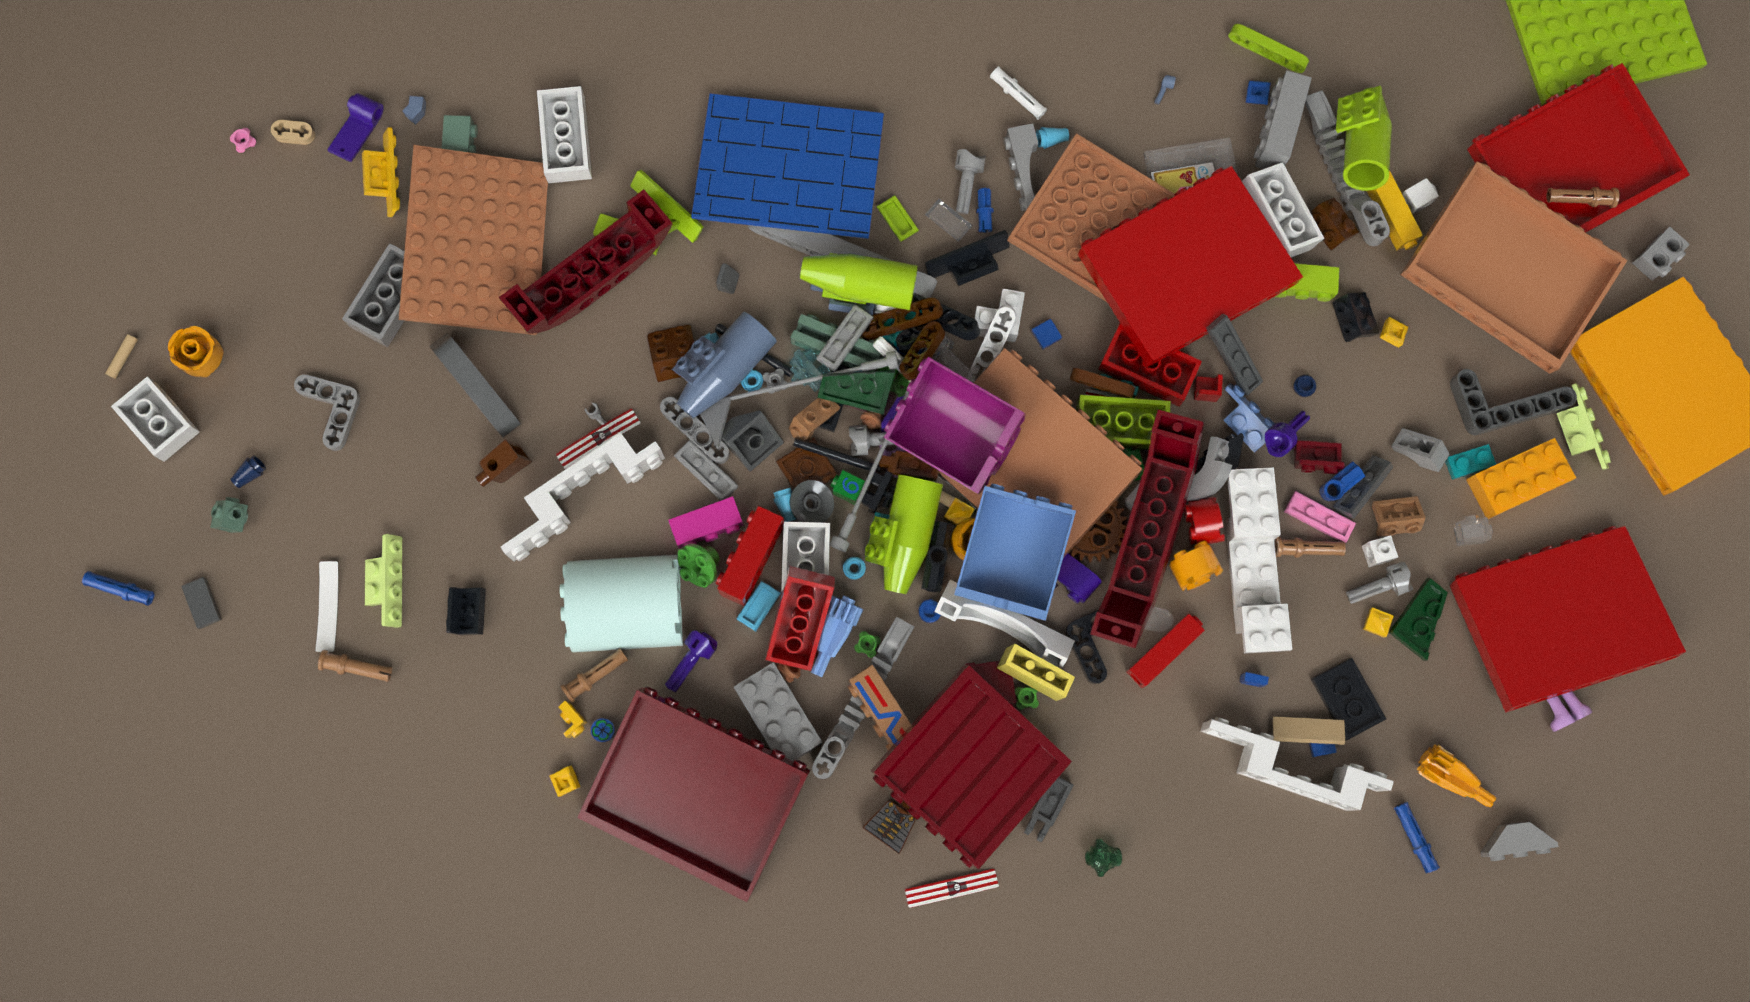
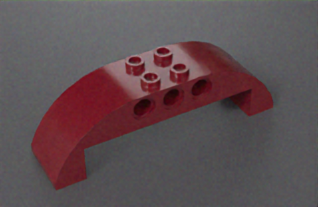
[499,189,673,334]

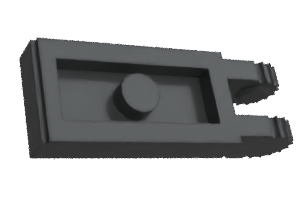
[1024,777,1074,842]

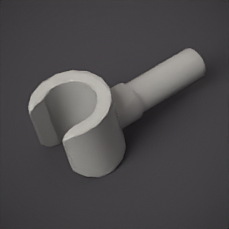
[585,403,607,425]

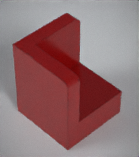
[1194,374,1223,402]

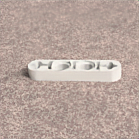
[968,305,1016,383]

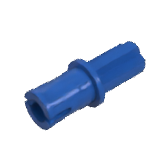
[976,188,994,233]

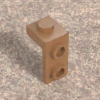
[789,398,840,441]

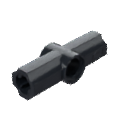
[921,521,953,593]

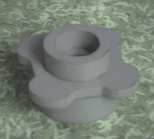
[763,369,787,394]

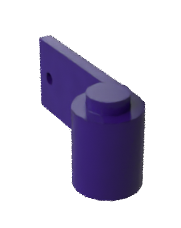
[327,93,384,162]
[1057,554,1102,604]

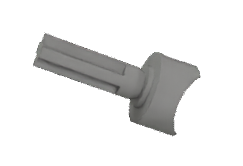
[955,149,986,214]
[849,425,895,456]
[1346,562,1414,604]

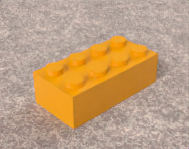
[1466,438,1576,520]

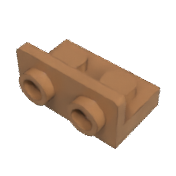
[1372,496,1426,536]

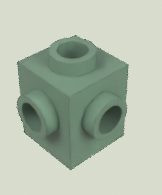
[210,497,248,533]

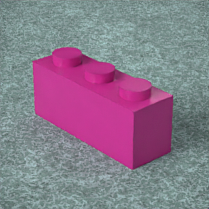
[668,496,744,549]

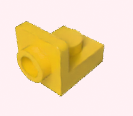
[558,701,587,738]

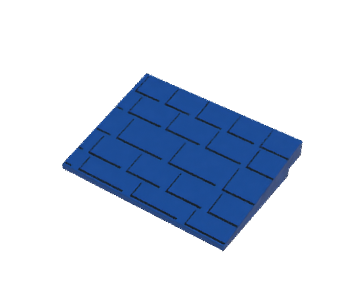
[691,94,884,239]

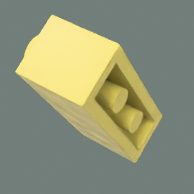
[997,644,1075,701]

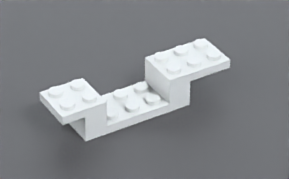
[501,432,665,561]
[1225,467,1292,653]
[1200,717,1394,811]

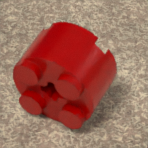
[1184,497,1225,545]

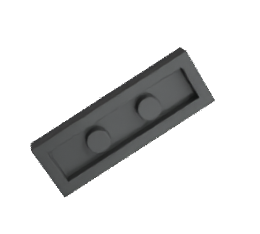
[1333,455,1393,519]

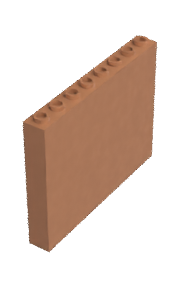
[1400,161,1628,374]
[938,348,1142,558]

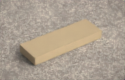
[1272,717,1345,745]

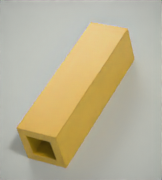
[1367,170,1423,251]

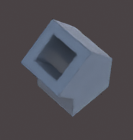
[402,96,426,125]

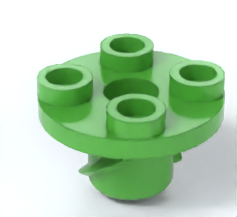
[677,544,719,588]

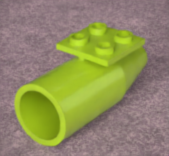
[1336,85,1392,191]
[800,253,918,310]
[865,475,943,594]

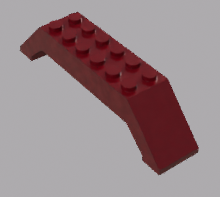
[1090,409,1204,648]

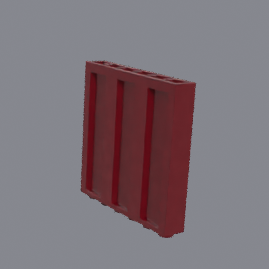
[871,665,1072,869]

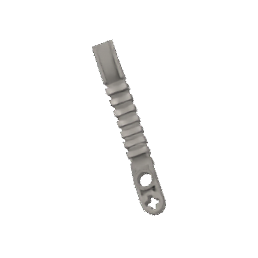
[1305,90,1390,246]
[812,617,914,779]

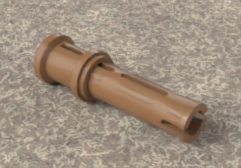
[1546,187,1619,208]
[1274,537,1346,558]
[560,648,628,703]
[318,650,392,682]

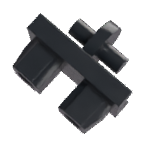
[861,471,896,514]

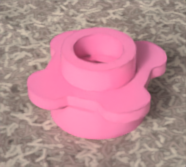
[230,128,256,153]

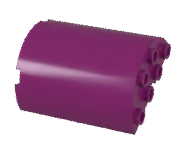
[884,357,1026,494]

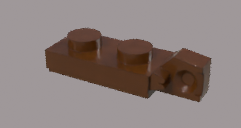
[878,451,939,481]

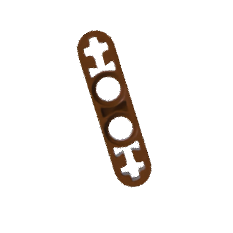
[861,298,943,340]

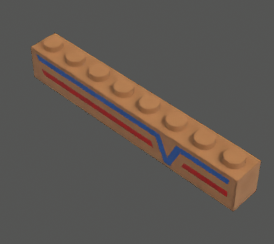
[847,665,911,750]

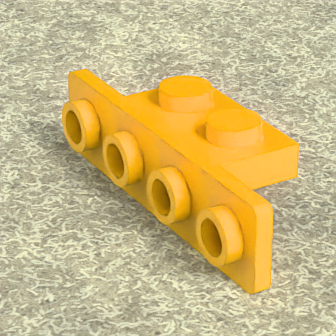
[362,127,400,217]

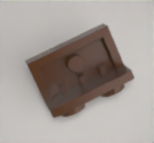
[1310,197,1359,251]

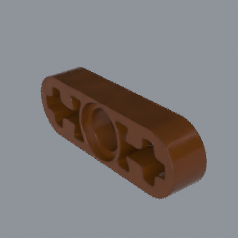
[899,321,945,380]
[1069,368,1136,398]

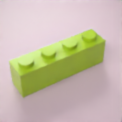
[1275,263,1339,302]

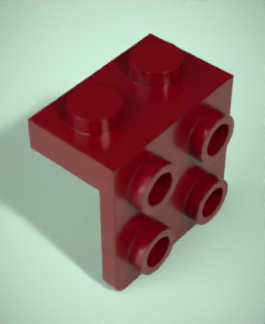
[965,661,1016,706]

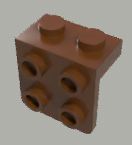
[647,325,694,382]

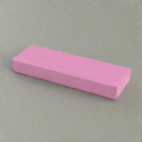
[1284,491,1356,543]

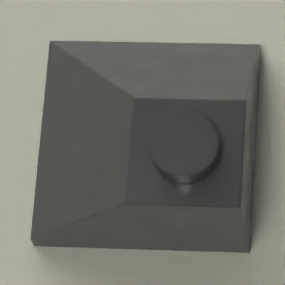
[721,410,784,472]

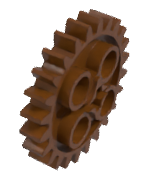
[1071,500,1128,564]

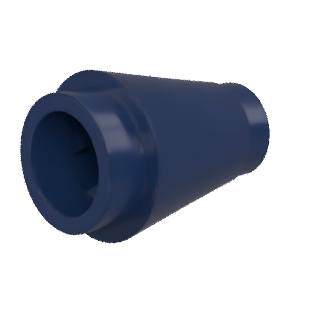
[230,455,266,488]

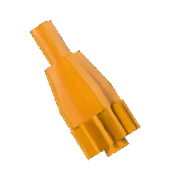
[1417,744,1496,807]

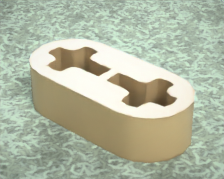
[271,120,315,145]

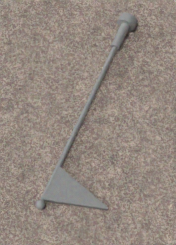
[700,351,899,449]
[829,353,922,552]

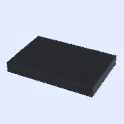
[1311,658,1387,741]

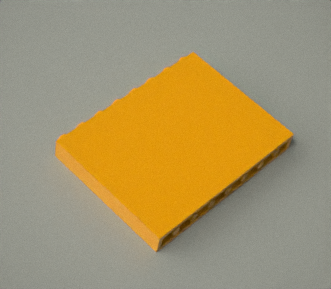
[1570,276,1750,496]

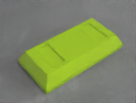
[876,195,919,242]

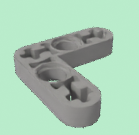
[294,375,360,451]

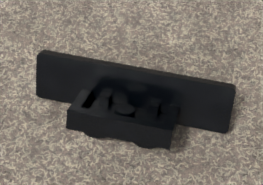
[925,230,1010,286]

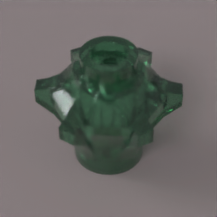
[1085,839,1122,877]

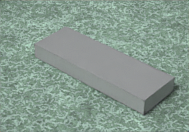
[816,305,873,372]
[674,440,738,501]

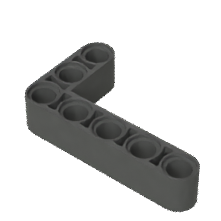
[429,333,521,438]
[1450,369,1577,436]

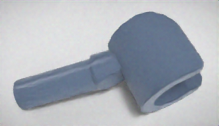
[1154,75,1176,105]

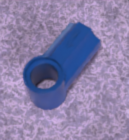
[1319,461,1365,501]

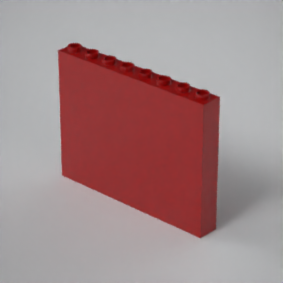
[1467,63,1690,233]
[1077,166,1303,367]
[1450,526,1686,713]

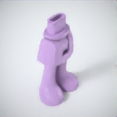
[1547,692,1592,732]

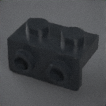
[1333,292,1379,342]
[446,587,486,636]

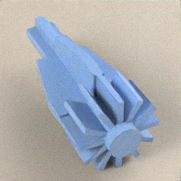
[811,595,863,677]

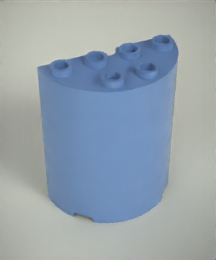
[954,483,1076,621]

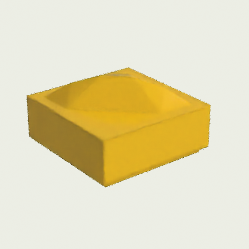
[1380,317,1408,348]
[944,497,975,526]
[1363,607,1394,638]
[549,765,581,797]

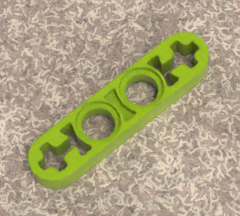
[1228,24,1309,73]

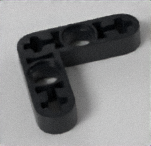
[896,304,980,353]
[1066,611,1107,684]

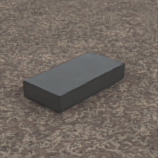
[181,577,222,629]

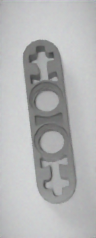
[660,397,730,464]

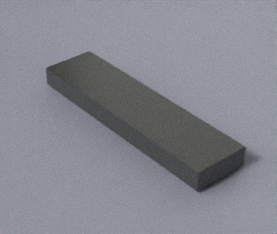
[1206,314,1263,396]

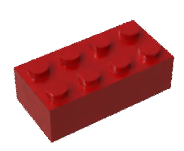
[1098,324,1202,407]
[716,506,784,606]
[766,566,835,671]

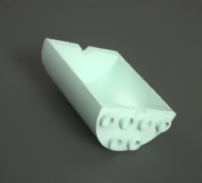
[560,555,683,652]

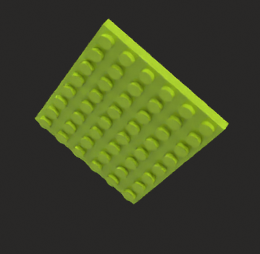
[1506,0,1707,106]

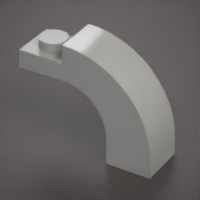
[1186,437,1232,503]

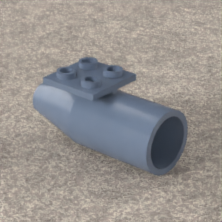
[672,312,777,418]

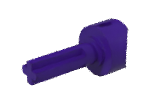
[1265,411,1310,457]
[665,630,718,693]

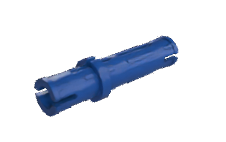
[82,571,154,606]
[1394,802,1440,874]

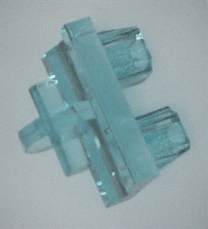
[789,349,830,392]

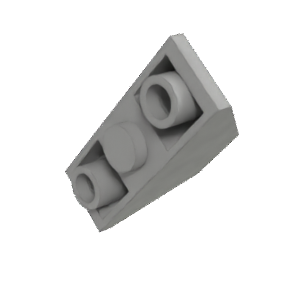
[1481,822,1559,861]

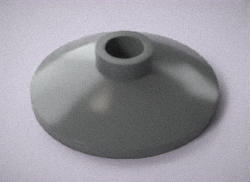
[790,480,834,523]

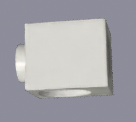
[1402,178,1439,215]
[1362,536,1398,567]

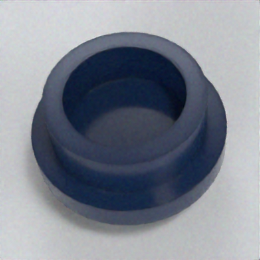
[1293,375,1316,397]

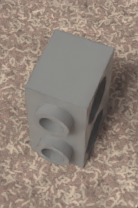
[1632,226,1690,281]

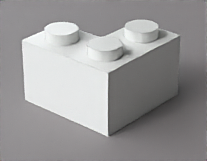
[974,289,1025,342]

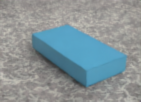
[736,581,781,632]

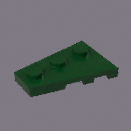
[817,370,895,414]
[1388,578,1448,661]

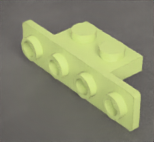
[1557,383,1611,470]
[365,534,402,628]

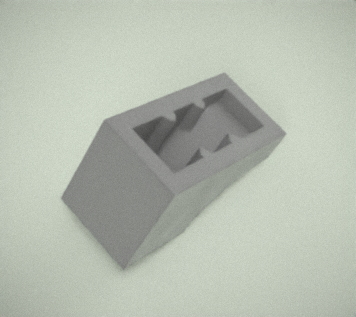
[1391,428,1449,472]

